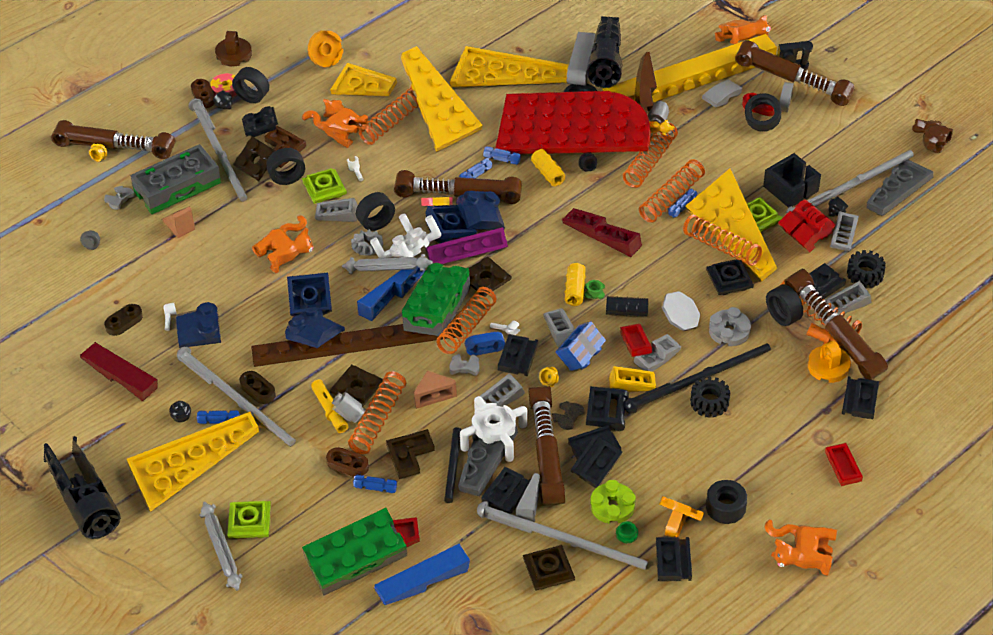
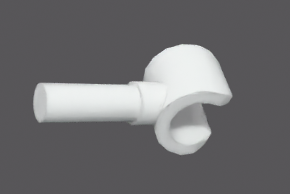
[347,156,363,181]
[163,303,177,331]
[490,321,520,335]

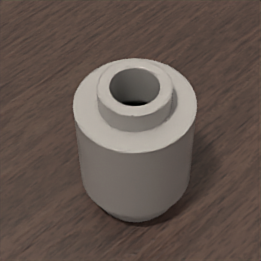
[648,101,669,123]
[332,392,365,423]

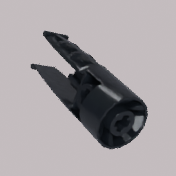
[587,16,623,88]
[44,436,121,539]

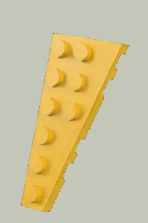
[401,46,483,152]
[450,46,569,87]
[685,168,777,281]
[127,412,259,512]

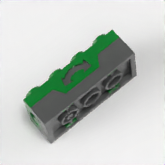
[130,144,221,214]
[402,263,470,336]
[302,508,407,596]

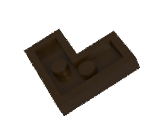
[386,429,435,479]

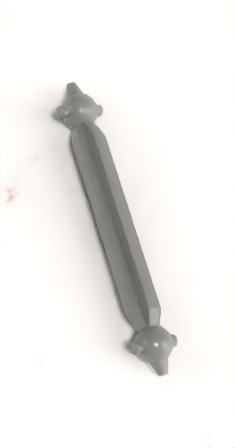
[342,254,432,274]
[199,502,243,591]

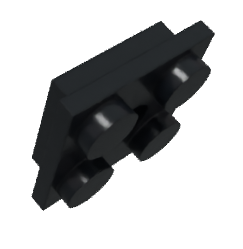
[242,106,278,137]
[706,259,754,295]

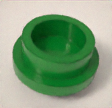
[616,521,639,543]

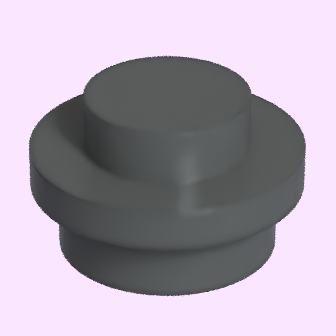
[80,230,100,250]

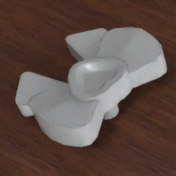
[104,186,135,210]
[450,354,480,376]

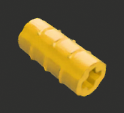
[531,149,566,187]
[564,263,586,306]

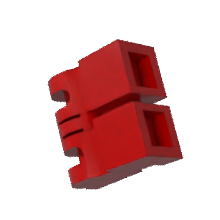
[778,200,836,253]

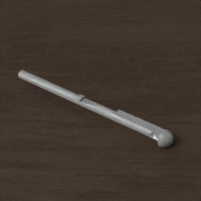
[189,98,247,202]
[786,150,914,214]
[177,347,296,447]
[477,501,648,570]

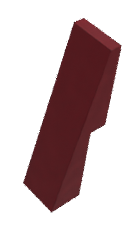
[562,208,642,257]
[80,342,158,401]

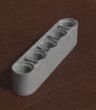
[567,32,596,85]

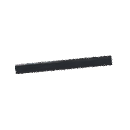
[444,427,461,503]

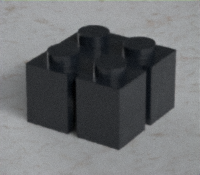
[763,153,821,208]

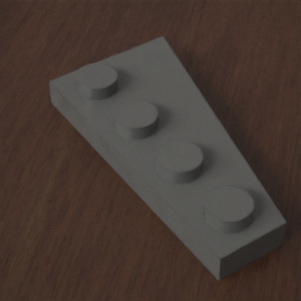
[867,160,933,216]
[458,420,518,497]

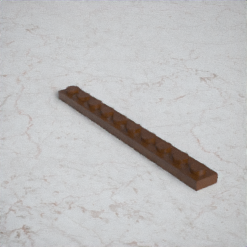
[251,317,462,367]

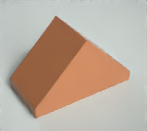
[162,206,195,238]
[414,371,457,409]

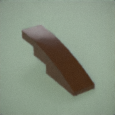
[635,52,657,119]

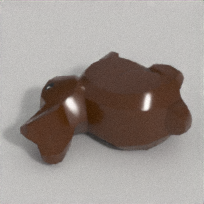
[912,119,953,153]

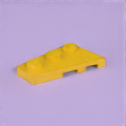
[330,63,397,96]

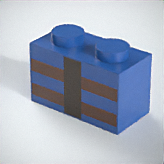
[556,321,606,371]

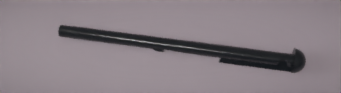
[624,343,771,414]

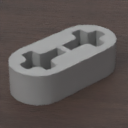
[779,82,794,112]

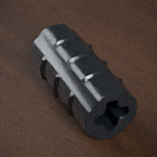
[606,296,648,317]

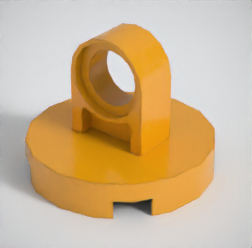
[308,30,343,67]
[808,341,851,383]
[659,496,704,537]

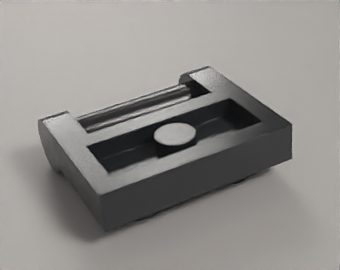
[777,41,813,71]
[586,386,629,431]

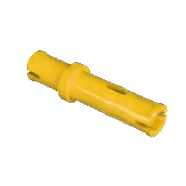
[311,379,348,433]

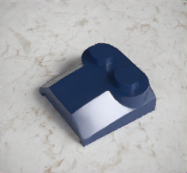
[456,191,505,230]
[426,205,477,243]
[287,272,332,317]
[176,302,221,348]
[285,307,345,348]

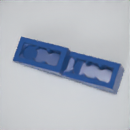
[357,258,425,321]
[374,544,470,605]

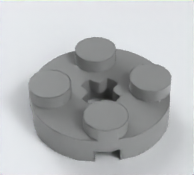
[709,307,751,346]

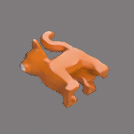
[715,15,771,44]
[302,99,369,148]
[252,215,313,274]
[765,519,837,576]

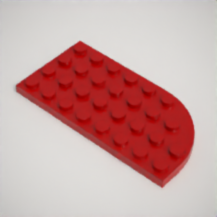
[496,91,651,154]

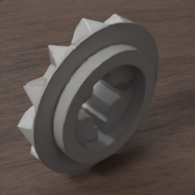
[351,229,383,255]

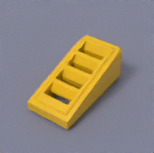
[609,366,656,392]

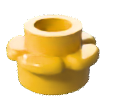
[89,144,107,162]
[539,367,559,387]

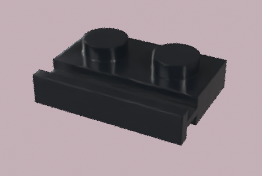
[809,263,846,299]
[498,334,538,377]
[842,376,879,420]
[568,425,621,460]
[571,435,622,488]
[481,467,531,514]
[656,537,692,581]

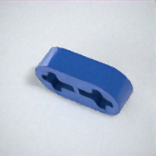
[464,332,505,356]

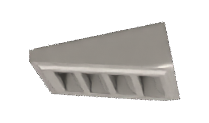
[315,198,358,222]
[830,211,859,252]
[825,281,872,315]
[543,308,575,348]
[480,373,525,407]
[516,473,540,522]

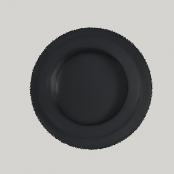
[213,90,232,110]
[578,153,597,172]
[828,196,848,217]
[169,401,191,422]

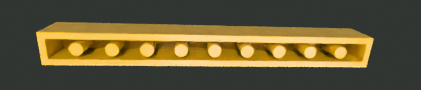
[602,34,777,102]

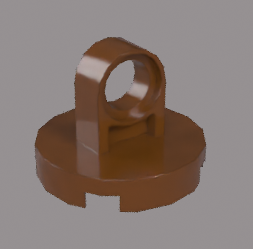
[215,31,252,67]

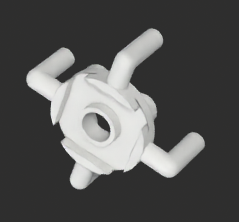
[370,214,441,258]
[460,396,527,462]

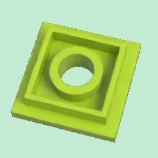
[302,168,347,204]
[747,197,782,232]
[227,501,271,539]

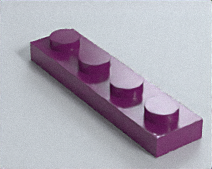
[425,227,508,264]

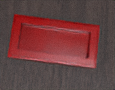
[620,323,652,357]
[825,443,863,486]

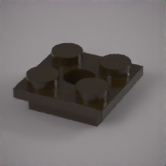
[233,136,275,181]
[469,256,512,297]
[330,364,383,407]
[523,545,575,591]

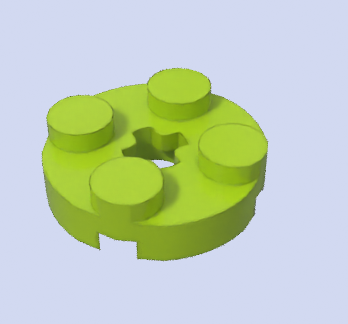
[590,480,636,524]

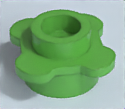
[584,280,605,299]

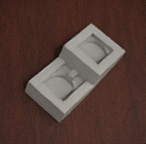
[702,79,743,107]
[633,334,681,372]

